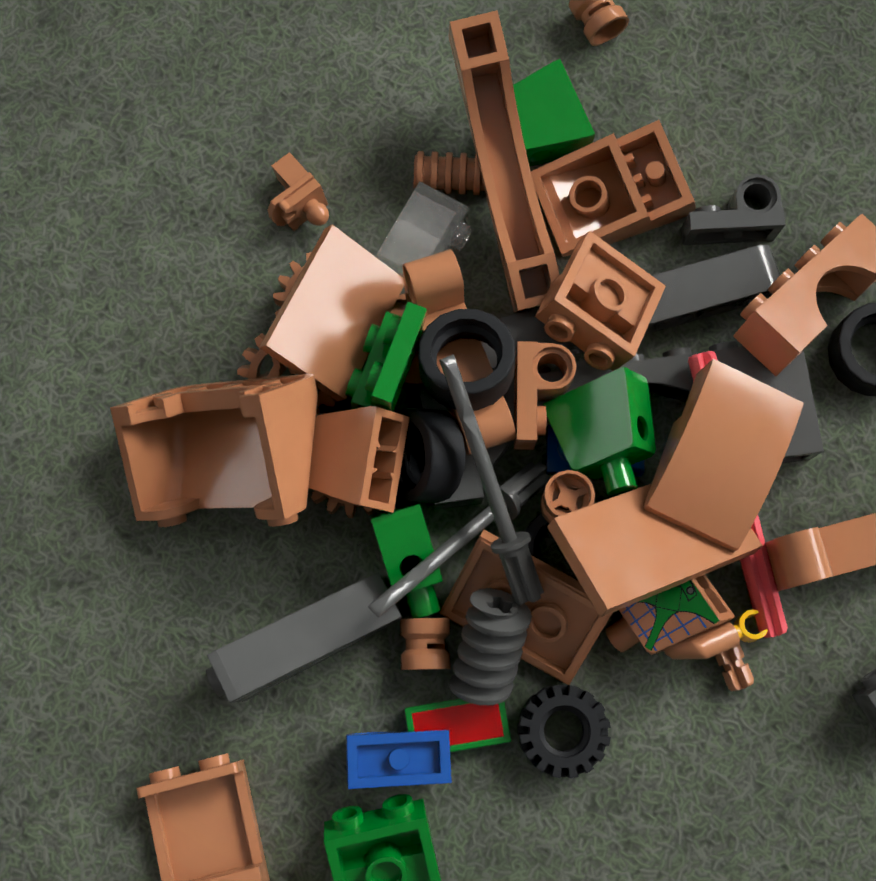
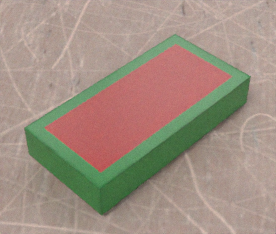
[405,698,511,752]

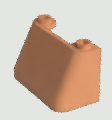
[110,374,318,527]

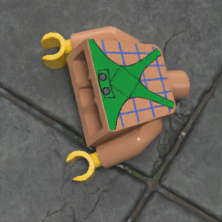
[606,574,767,660]

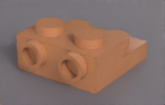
[535,231,666,371]

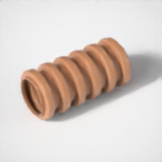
[414,151,485,195]

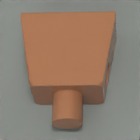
[309,406,410,513]

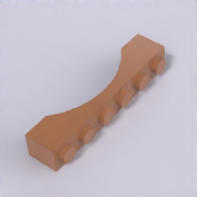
[449,10,560,313]

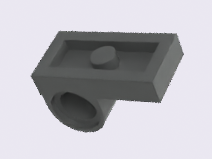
[681,174,785,245]

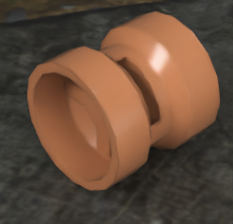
[569,0,629,46]
[540,470,595,524]
[400,618,451,670]

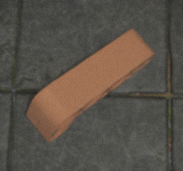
[402,249,516,455]
[765,513,876,591]

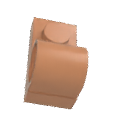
[514,341,577,450]

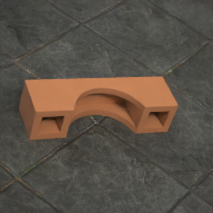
[733,214,876,376]

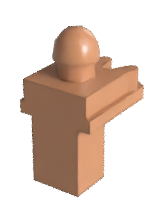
[268,152,329,231]

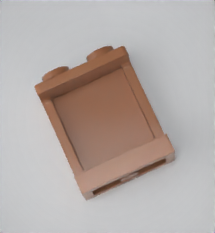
[136,753,270,881]

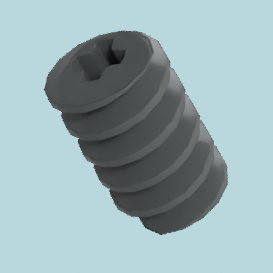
[449,588,532,705]

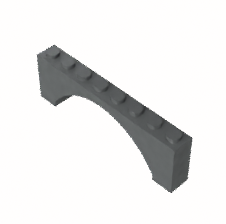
[419,341,824,510]

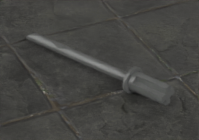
[440,354,544,605]
[368,462,550,618]

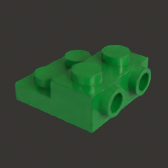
[345,302,427,412]
[324,794,442,881]

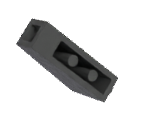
[206,572,402,703]

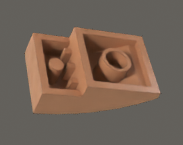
[531,120,696,257]
[643,359,804,552]

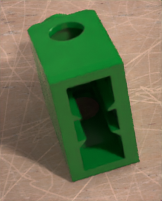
[513,59,595,166]
[543,366,656,497]
[371,504,443,619]

